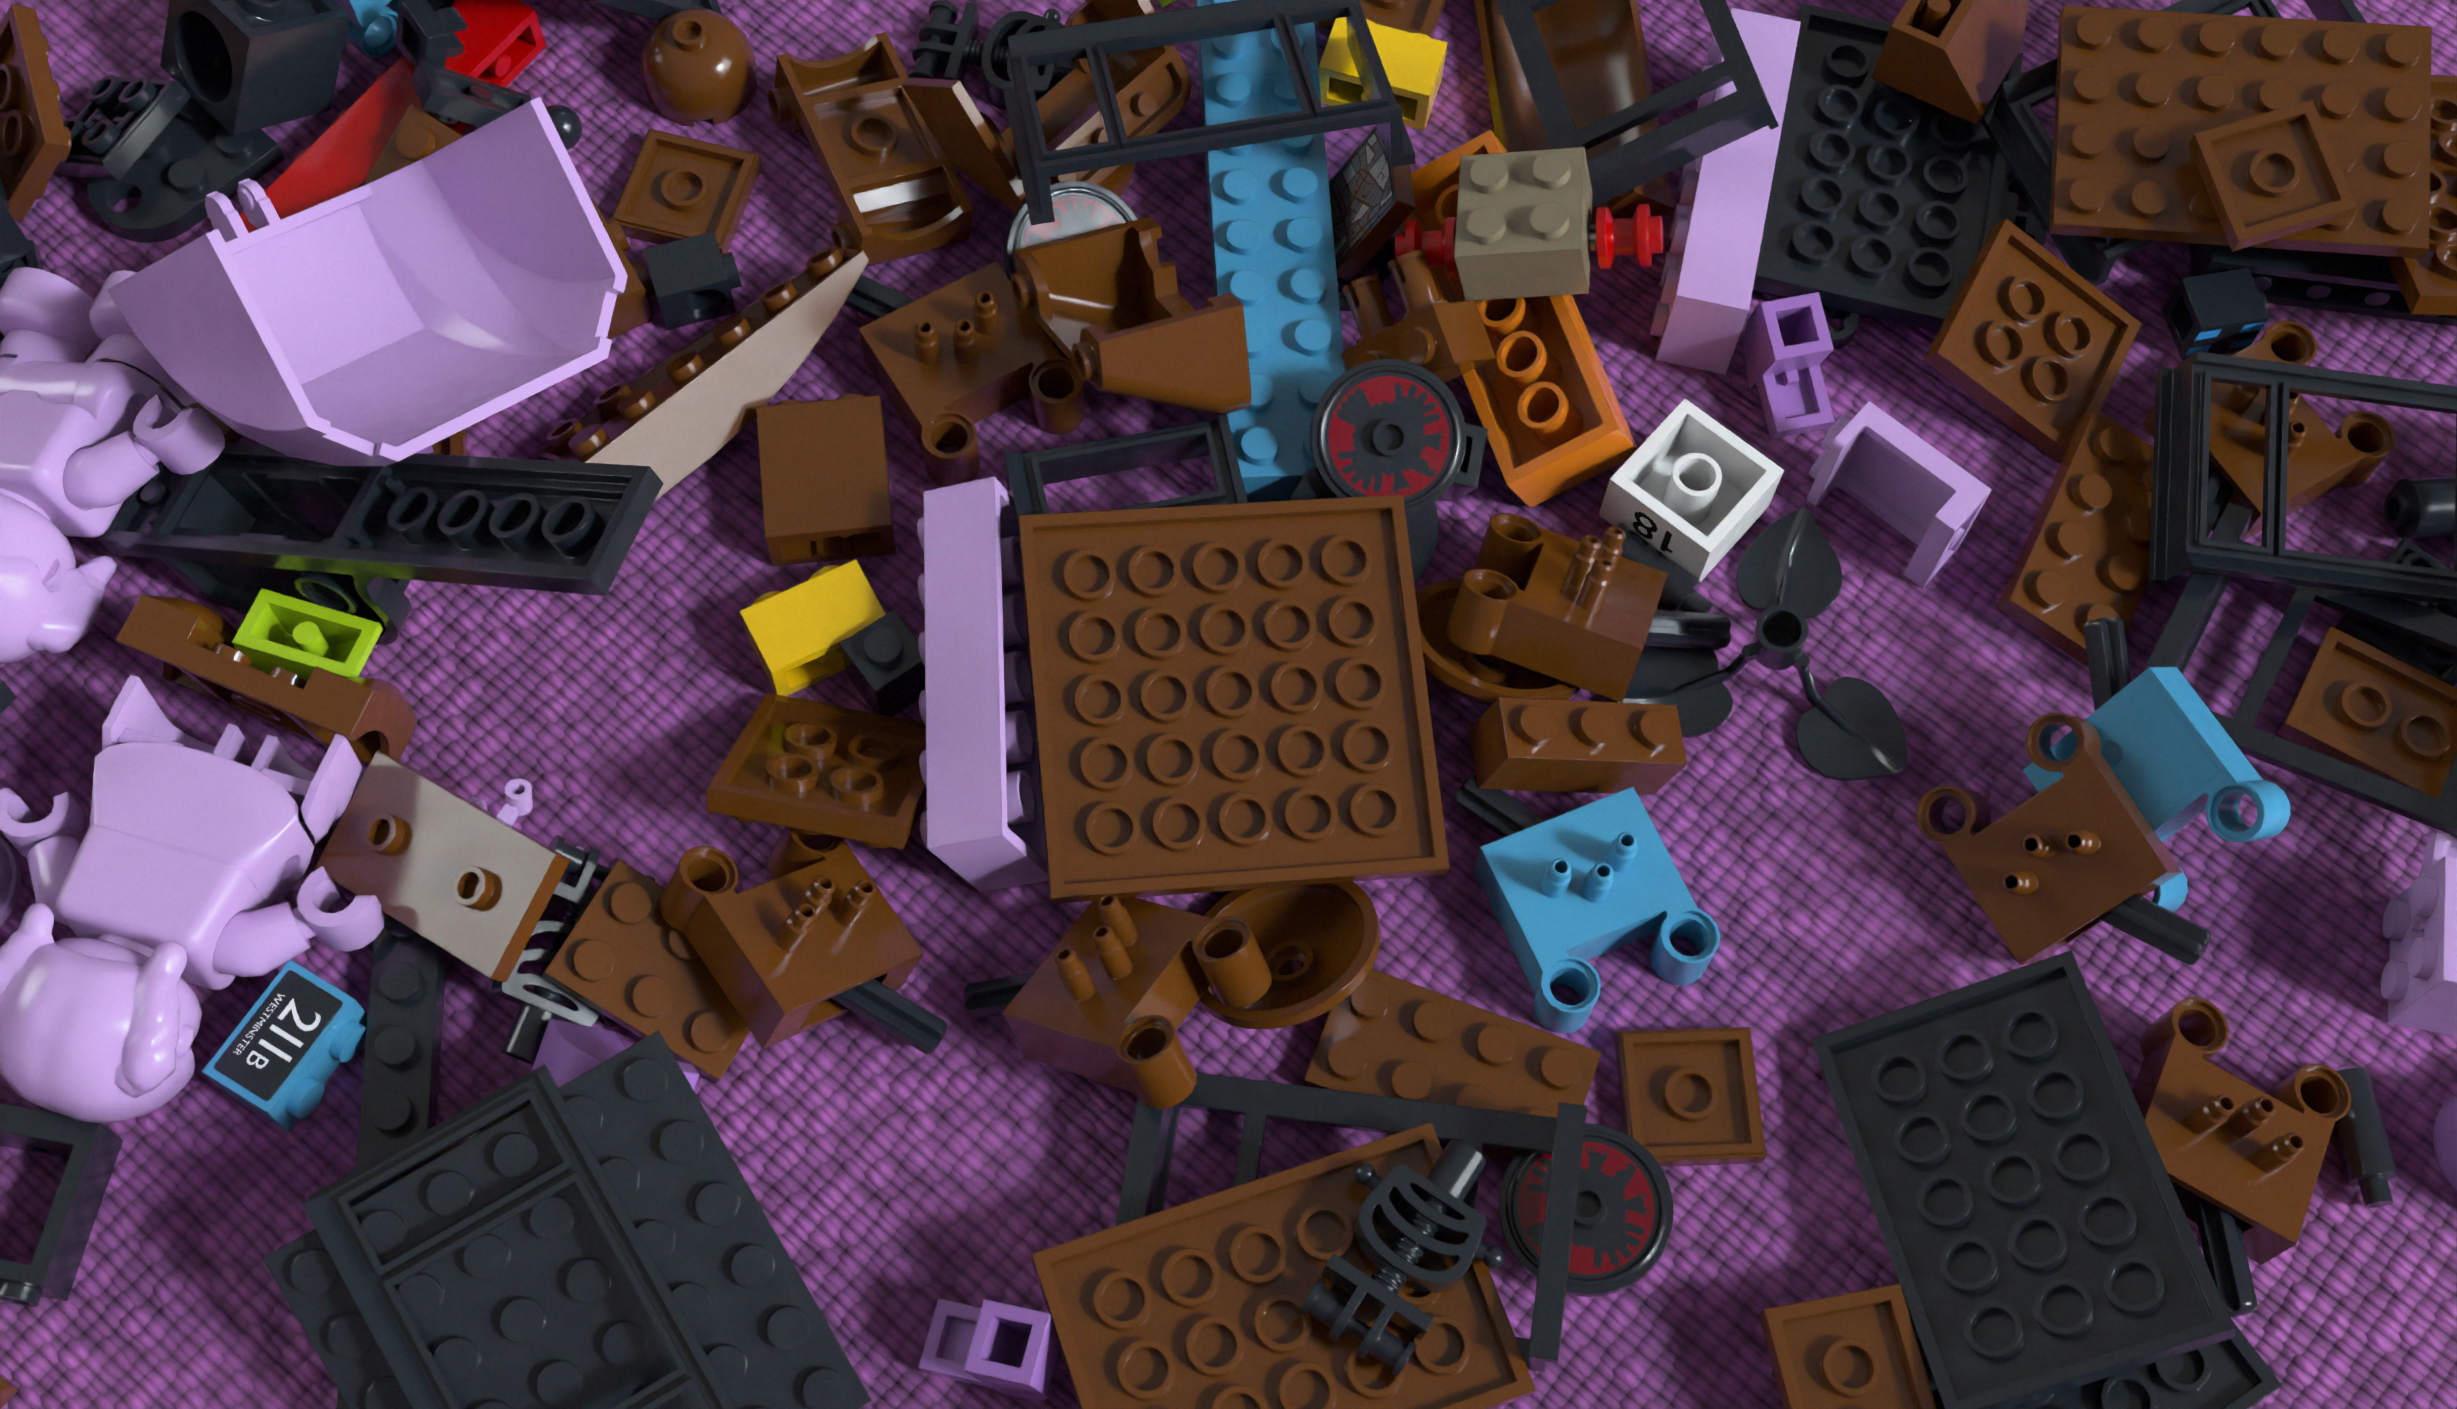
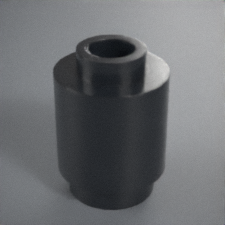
[2384,475,2455,539]

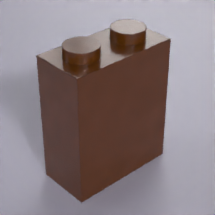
[756,394,897,566]

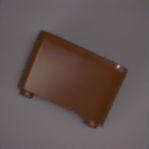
[1010,216,1251,415]

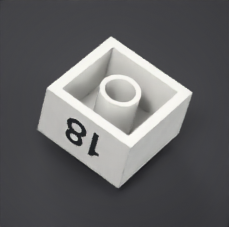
[1599,399,1784,582]

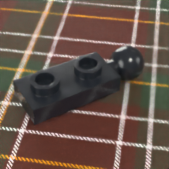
[411,60,582,151]

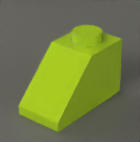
[232,588,383,681]

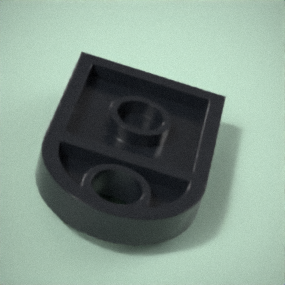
[87,97,285,243]

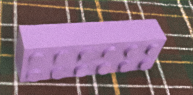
[1649,8,1801,375]
[917,476,1048,892]

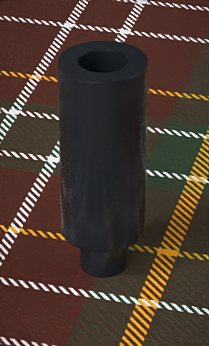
[1616,523,1713,613]
[2332,1068,2398,1208]

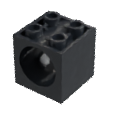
[160,0,350,136]

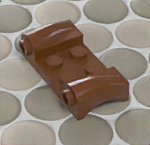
[768,32,974,267]
[116,594,417,765]

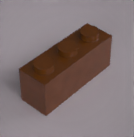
[1469,697,1687,795]

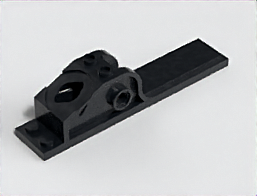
[98,443,664,645]

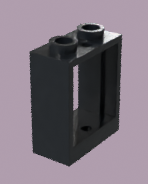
[0,1103,123,1307]

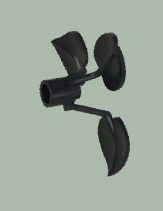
[1617,508,1907,781]

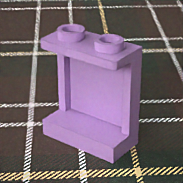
[1806,401,1992,589]

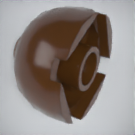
[640,8,757,127]

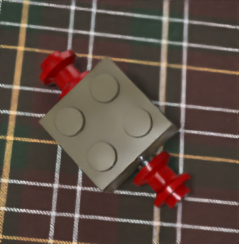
[1395,147,1663,301]

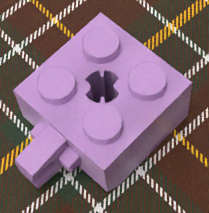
[2381,833,2457,1036]

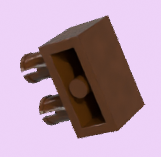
[1341,250,1496,383]

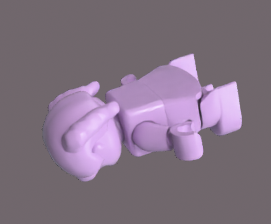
[0,267,225,664]
[0,675,385,1123]

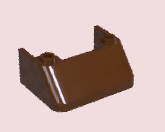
[902,0,1191,213]

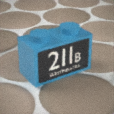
[202,960,368,1132]

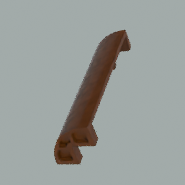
[1474,0,1675,225]

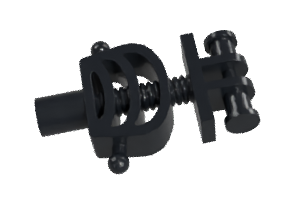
[908,0,1076,110]
[477,835,655,1065]
[1299,1139,1504,1377]

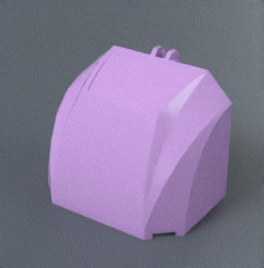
[107,97,628,466]

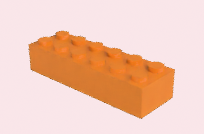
[1401,129,1638,508]

